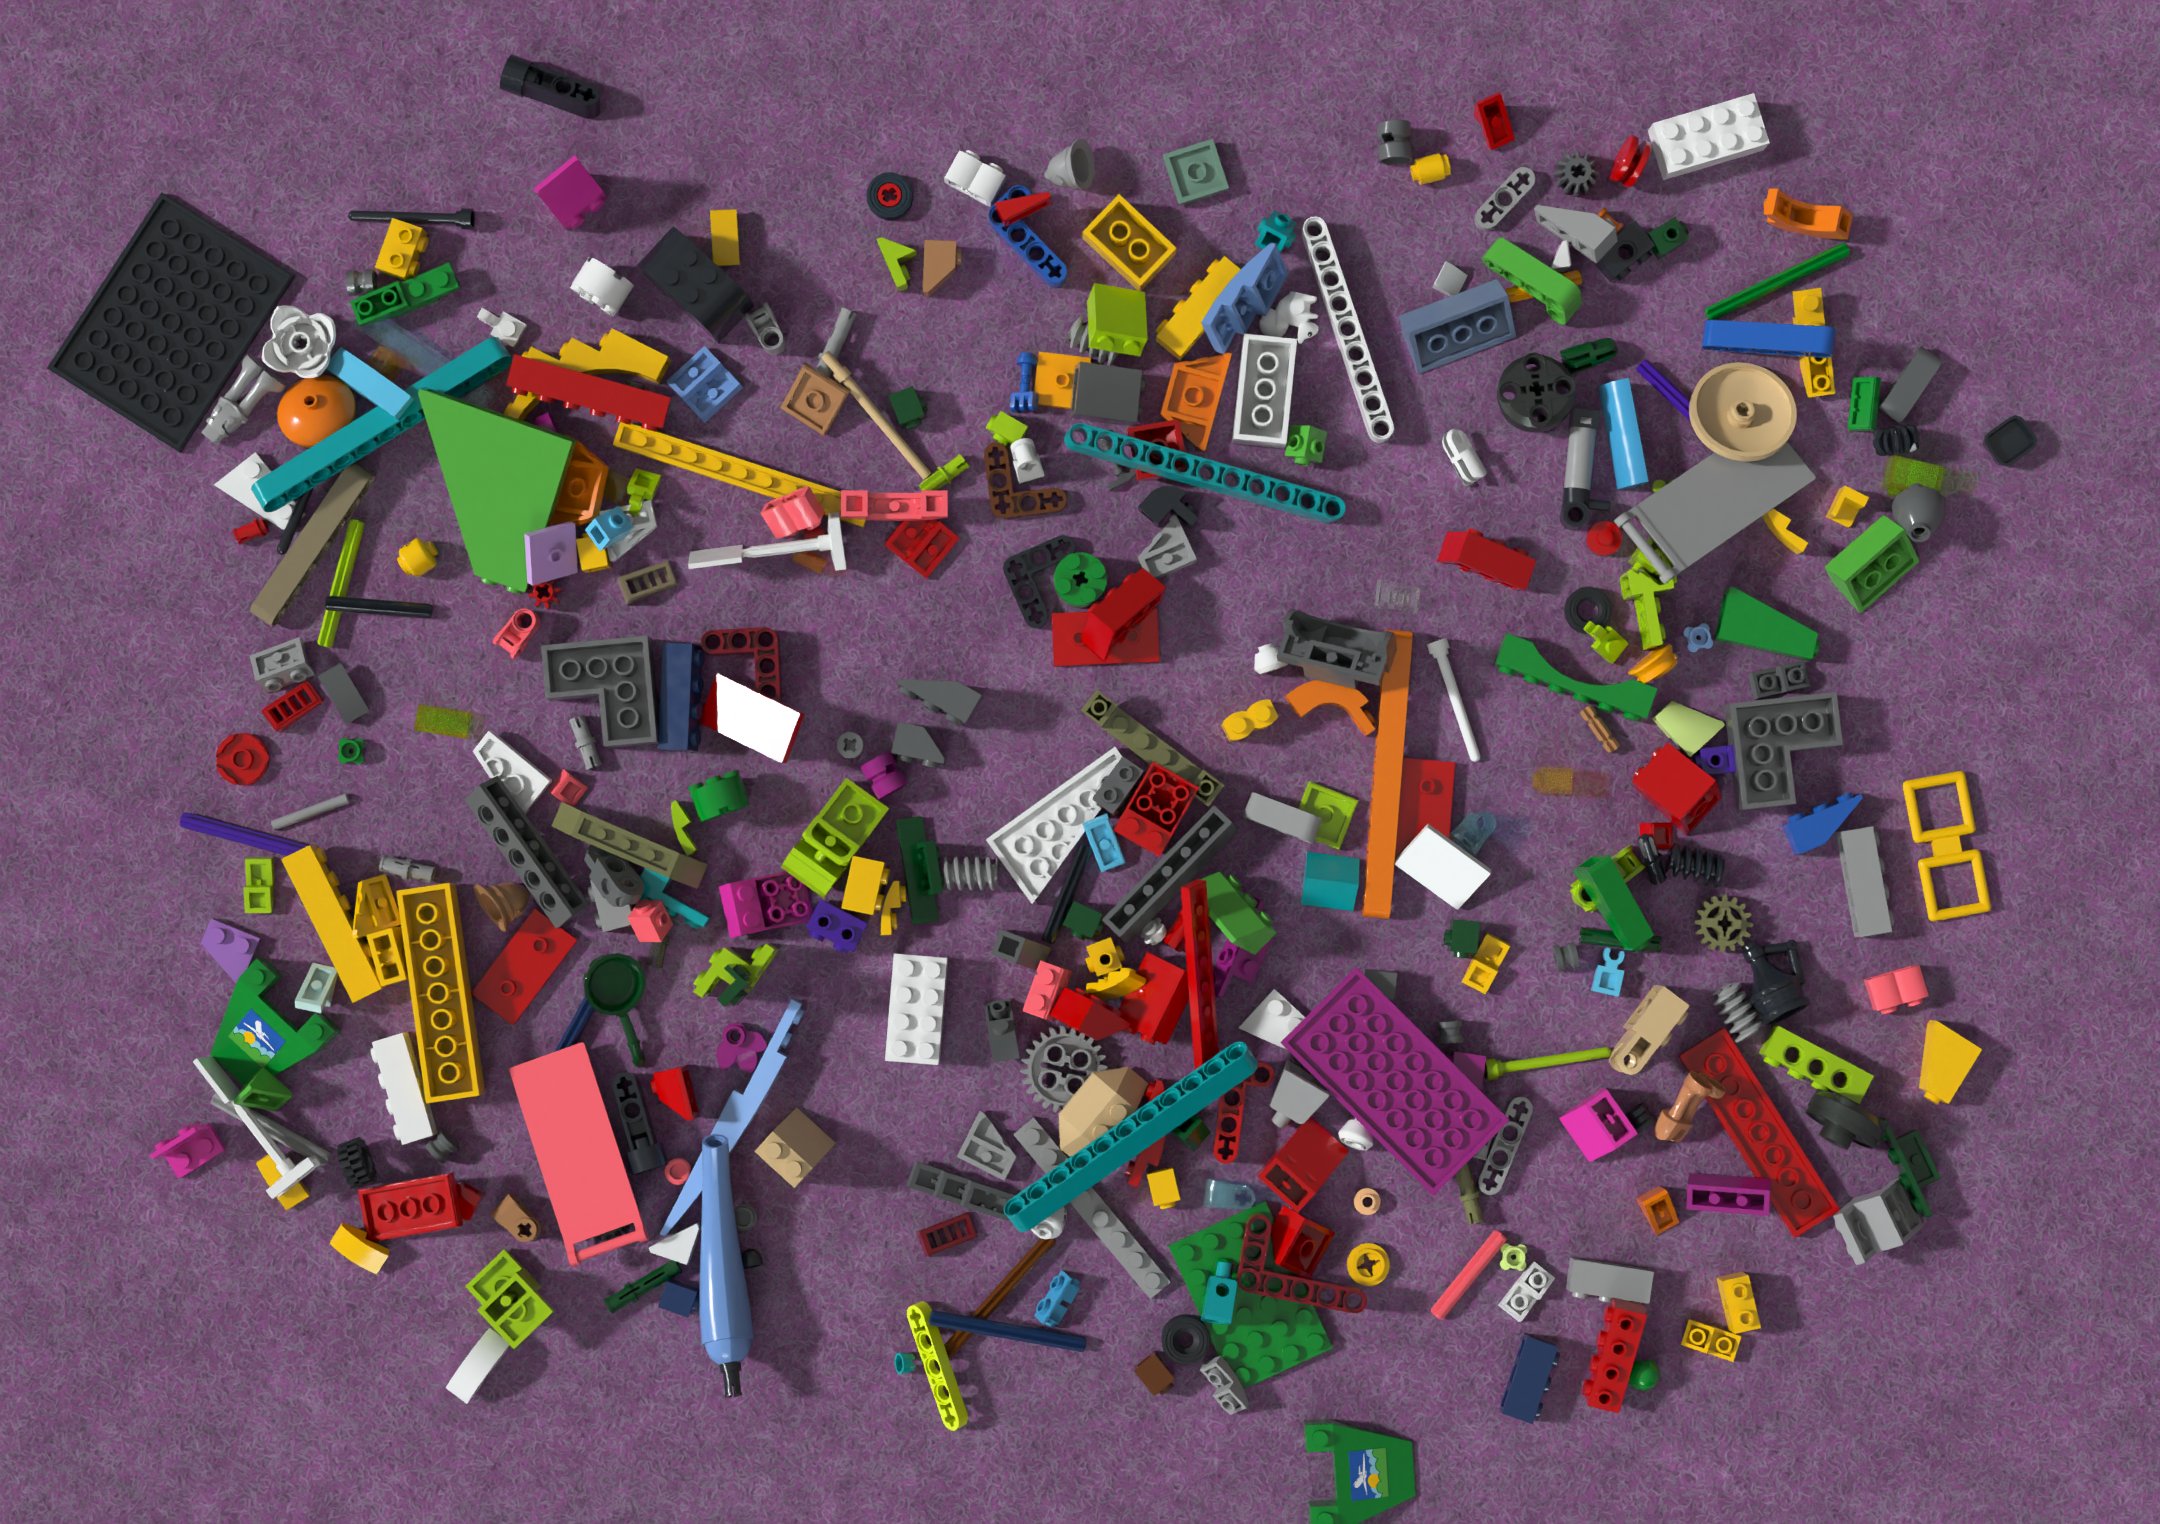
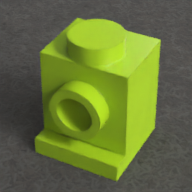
[986,411,1028,449]

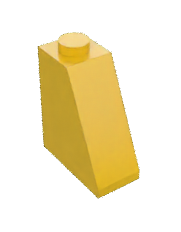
[1919,1020,1982,1105]

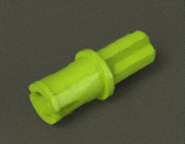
[919,454,969,490]

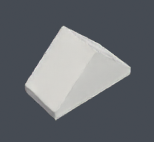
[649,1221,701,1265]

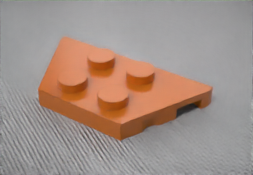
[1161,353,1232,452]
[551,434,609,527]

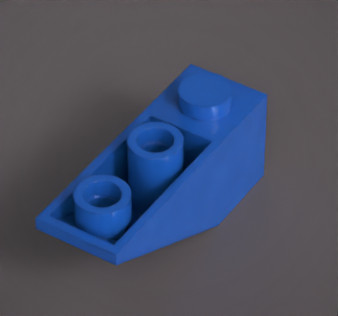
[1782,792,1863,855]

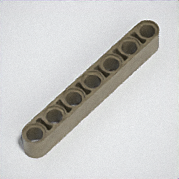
[250,462,375,627]

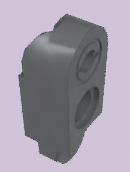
[584,845,645,907]

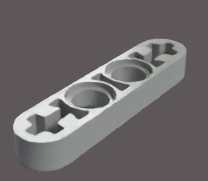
[1477,1096,1533,1195]

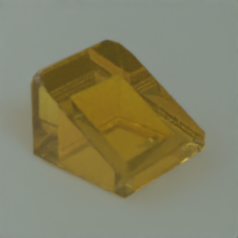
[367,345,406,383]
[603,470,631,506]

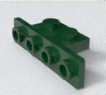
[896,816,945,925]
[1878,1117,1941,1218]

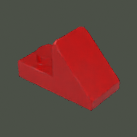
[1473,92,1515,151]

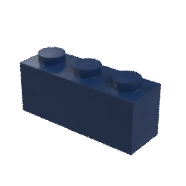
[1499,1333,1560,1424]

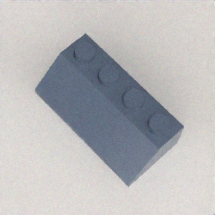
[1398,279,1516,374]

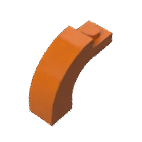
[1763,189,1853,240]
[1284,680,1376,736]

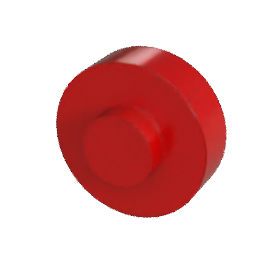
[1586,521,1622,556]

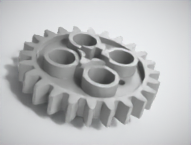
[1020,1025,1107,1112]

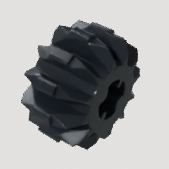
[1873,424,1920,456]

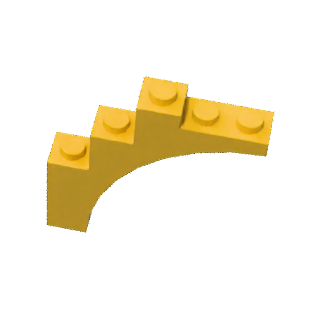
[504,328,671,421]

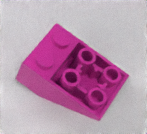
[719,872,813,938]

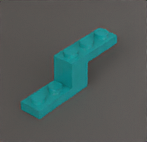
[640,868,711,929]

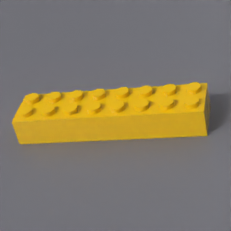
[396,883,485,1103]

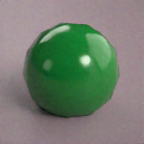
[1628,1360,1660,1391]

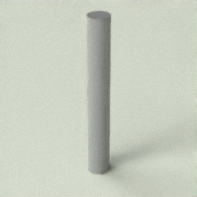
[271,793,350,830]

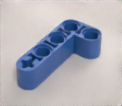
[988,185,1067,288]

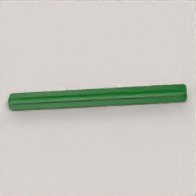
[1704,243,1850,320]

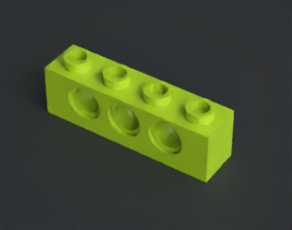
[1759,1025,1874,1104]

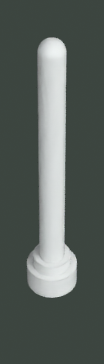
[1426,638,1480,762]

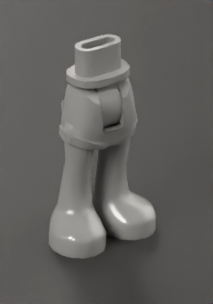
[201,354,286,445]

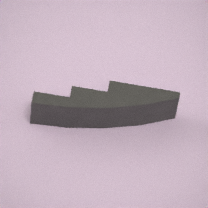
[906,1160,1016,1222]

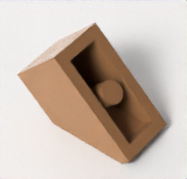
[923,240,962,297]

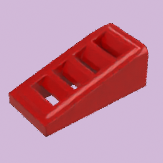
[995,192,1052,227]
[261,680,324,732]

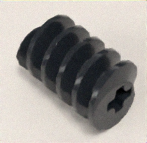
[1665,843,1725,888]

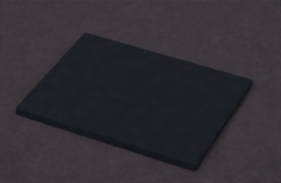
[47,192,295,453]

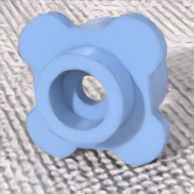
[1684,623,1713,652]

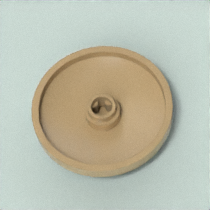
[1689,362,1797,462]

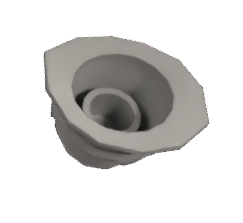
[1044,139,1095,190]

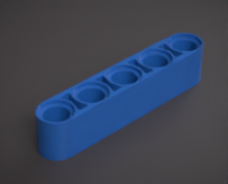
[1702,320,1836,358]

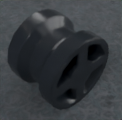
[1625,1102,1658,1134]

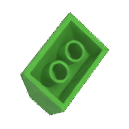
[1825,515,1920,613]
[1200,872,1277,954]

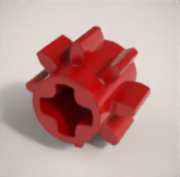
[528,579,562,610]

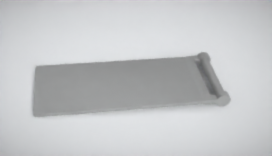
[1614,442,1816,584]

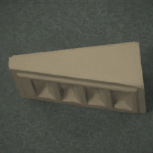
[617,560,678,605]

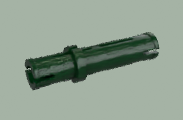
[1579,927,1662,953]
[604,1260,682,1314]

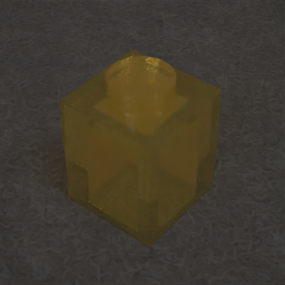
[1532,767,1573,795]

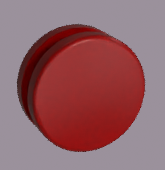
[1609,135,1652,188]

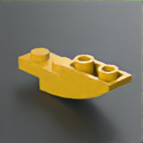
[1792,287,1835,398]

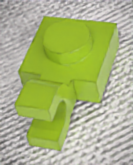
[627,468,661,517]
[1583,621,1629,664]

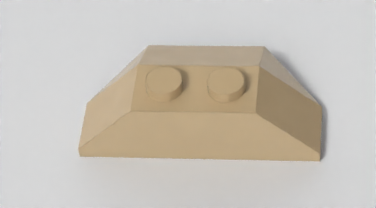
[1058,1066,1149,1157]

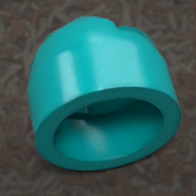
[894,1352,916,1374]

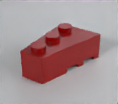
[1437,528,1536,590]
[1081,567,1166,660]

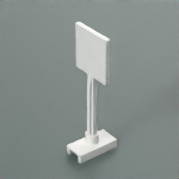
[688,512,846,571]
[193,1057,322,1199]

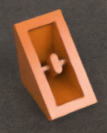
[1636,1186,1680,1236]

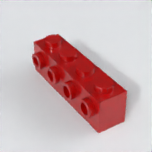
[1582,1297,1647,1413]

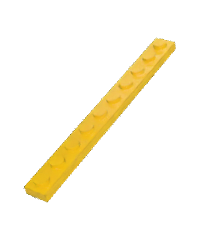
[613,422,866,528]

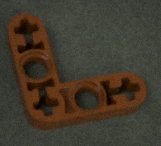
[984,442,1067,519]

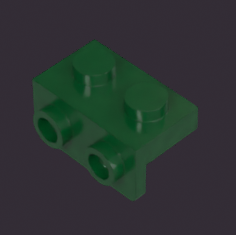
[717,963,753,1007]

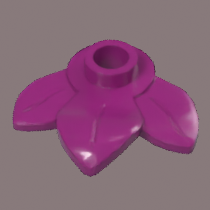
[716,1022,767,1073]

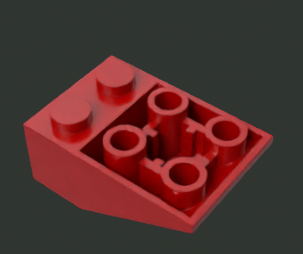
[1114,761,1200,857]
[1256,1116,1349,1213]

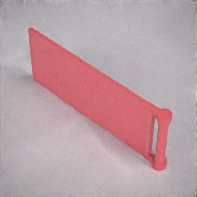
[509,1042,649,1267]

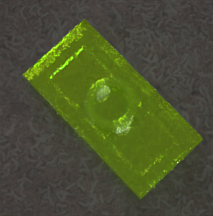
[414,704,472,739]

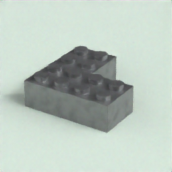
[541,636,659,748]
[1724,692,1843,811]

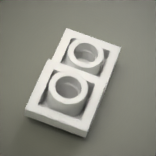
[1498,1262,1555,1322]

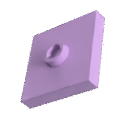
[524,521,578,586]

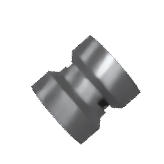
[346,268,378,296]

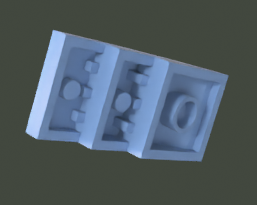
[1201,243,1289,354]

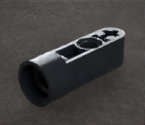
[500,54,601,119]
[612,1072,669,1175]

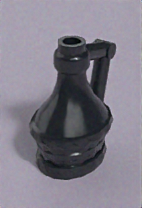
[1742,940,1810,1026]

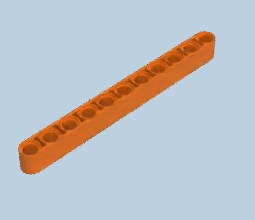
[1362,629,1413,919]

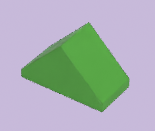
[233,1067,293,1111]

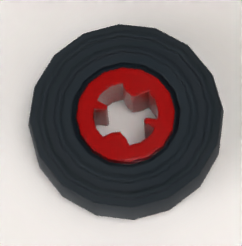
[866,172,913,220]

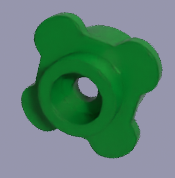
[338,738,365,764]

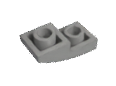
[1200,1355,1249,1415]

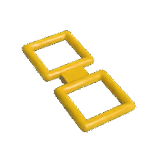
[1903,771,1991,922]

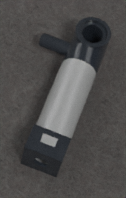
[1559,408,1611,530]

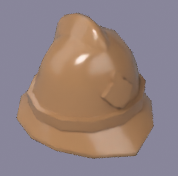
[473,882,530,932]

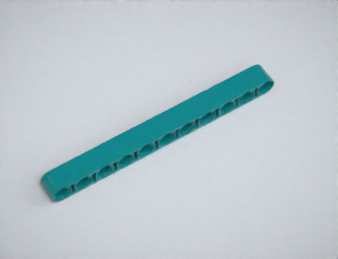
[251,337,513,512]
[1064,423,1346,524]
[1004,1042,1258,1232]

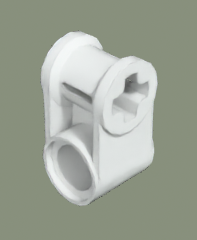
[1011,438,1044,484]

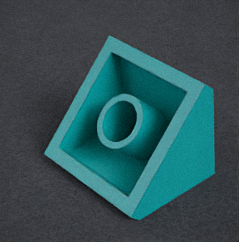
[1300,852,1360,911]

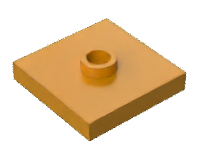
[1034,352,1091,409]

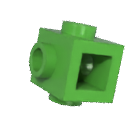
[1285,425,1327,466]

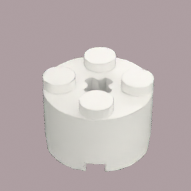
[570,257,634,317]

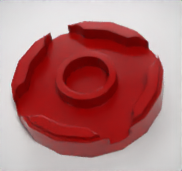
[216,733,270,786]

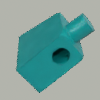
[1201,1261,1237,1325]

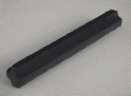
[325,596,433,618]
[1042,844,1093,944]

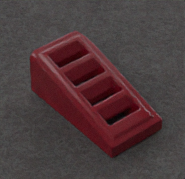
[917,1212,978,1257]

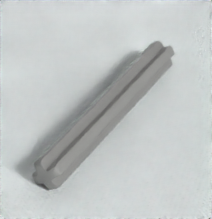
[210,1093,331,1166]

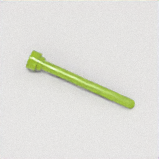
[1484,1047,1611,1081]

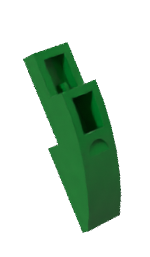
[350,263,461,326]

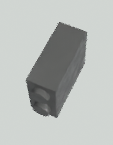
[1070,362,1145,426]

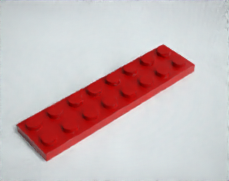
[1678,1027,1840,1238]

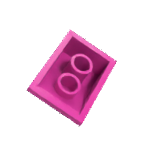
[534,155,607,230]

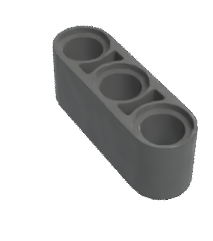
[1878,346,1943,423]

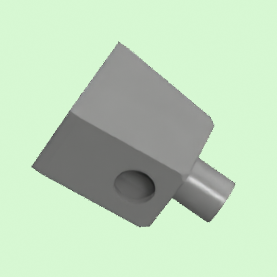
[1270,1060,1330,1128]

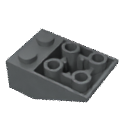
[896,679,983,727]

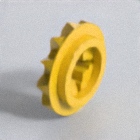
[1347,1243,1390,1286]

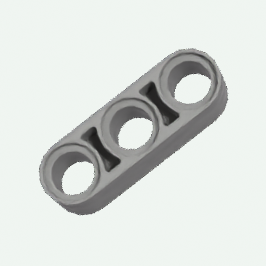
[1243,792,1323,844]

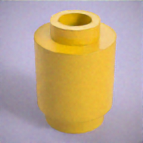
[1410,153,1451,185]

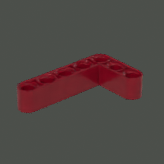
[701,627,783,758]
[1236,1212,1367,1313]

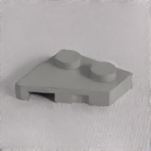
[957,1110,1016,1181]

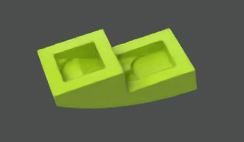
[671,800,699,856]
[243,857,274,913]

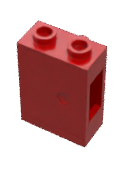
[1118,952,1189,1045]

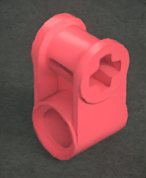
[492,609,541,659]

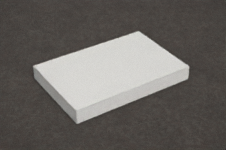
[1394,824,1491,910]

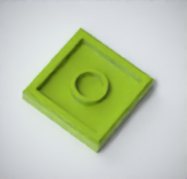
[1298,781,1358,850]

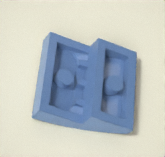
[666,346,743,423]

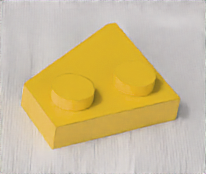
[352,874,401,940]

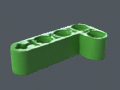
[1482,237,1582,325]

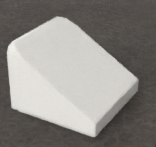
[1550,240,1571,272]
[1432,261,1468,296]

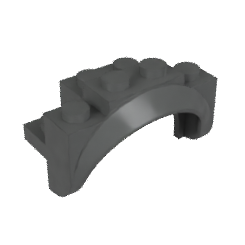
[1277,608,1397,689]

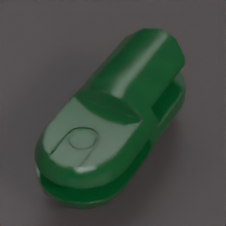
[1560,338,1618,375]

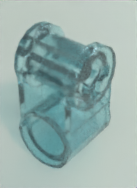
[1448,811,1497,857]
[1203,1179,1255,1210]

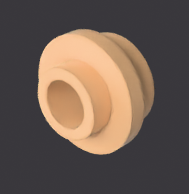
[1354,1188,1381,1215]

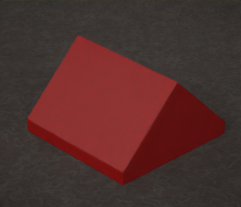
[1127,419,1186,481]

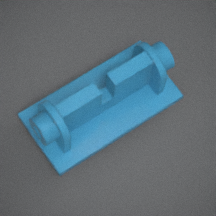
[1034,1270,1081,1328]

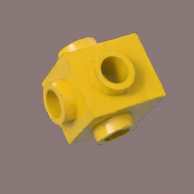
[1085,937,1125,979]

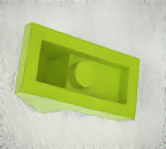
[877,237,917,292]

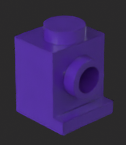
[1693,745,1736,775]

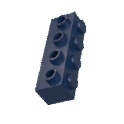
[658,643,705,752]

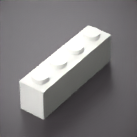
[371,1032,438,1145]

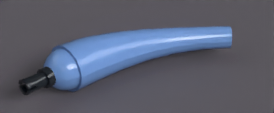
[699,1134,754,1398]

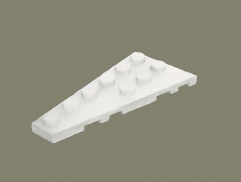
[986,747,1122,904]

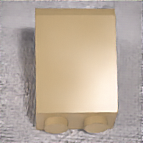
[754,1108,836,1188]

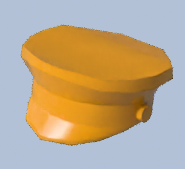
[1628,643,1678,683]

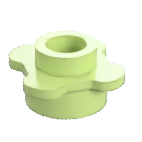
[1500,1243,1527,1271]

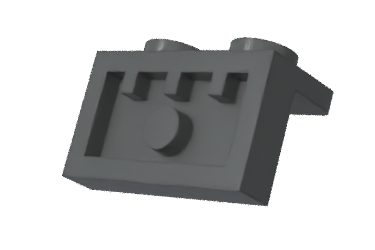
[1093,757,1146,819]

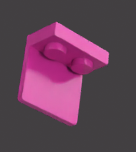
[150,1122,226,1179]

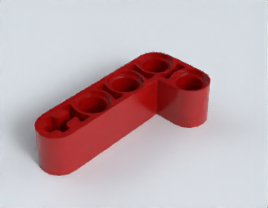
[1213,1061,1274,1164]

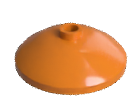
[277,375,356,448]

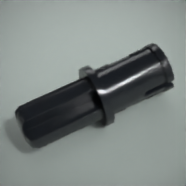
[1637,833,1667,885]

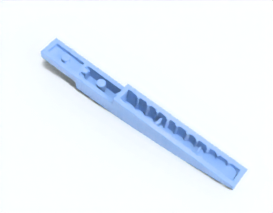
[660,999,805,1236]

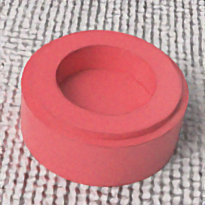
[665,1157,692,1185]

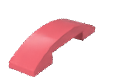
[841,490,948,521]

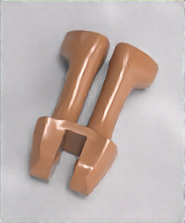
[1654,1070,1726,1142]

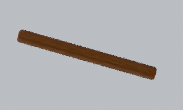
[944,1238,1056,1359]

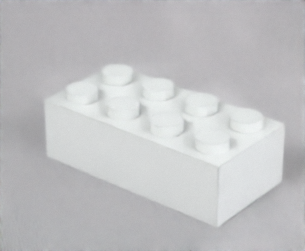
[1648,93,1770,180]
[1232,334,1297,449]
[885,953,948,1065]

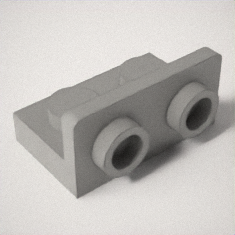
[250,637,315,693]

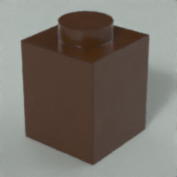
[1134,1351,1175,1396]

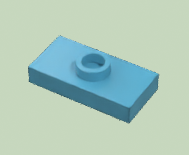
[1082,813,1126,872]

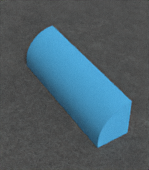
[1598,378,1649,490]

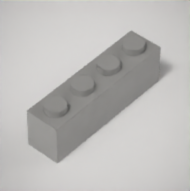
[1836,826,1894,937]

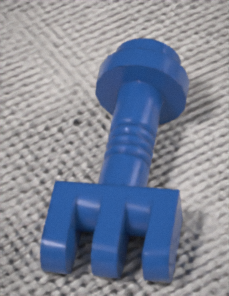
[1010,352,1039,412]

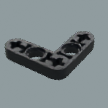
[1003,535,1075,629]

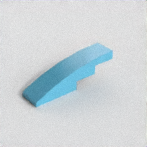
[326,347,414,420]

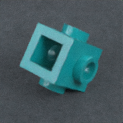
[1255,210,1297,253]

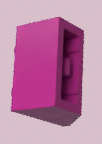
[1558,1087,1638,1162]

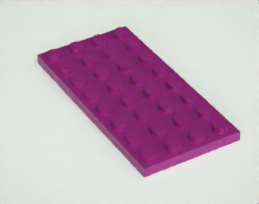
[1280,967,1509,1196]

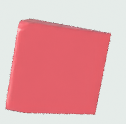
[548,769,588,806]

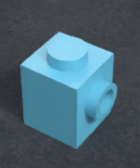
[585,506,634,551]

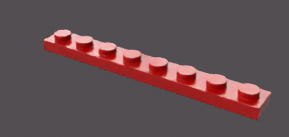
[1181,879,1219,1069]

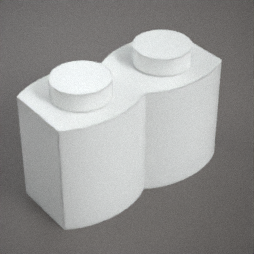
[944,150,1006,207]

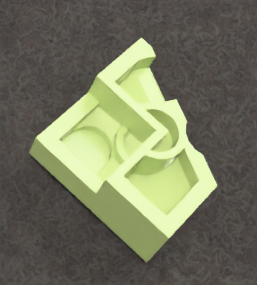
[1651,701,1725,758]

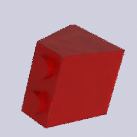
[1632,742,1723,836]

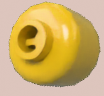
[397,538,439,577]

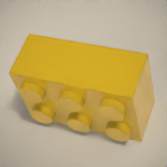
[1082,194,1177,291]

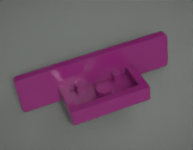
[1213,896,1274,998]

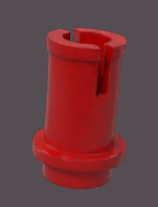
[233,517,270,545]

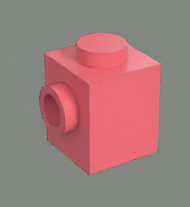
[627,900,673,942]

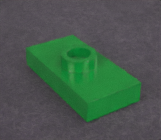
[1847,377,1881,431]

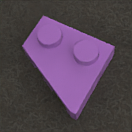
[201,919,262,983]

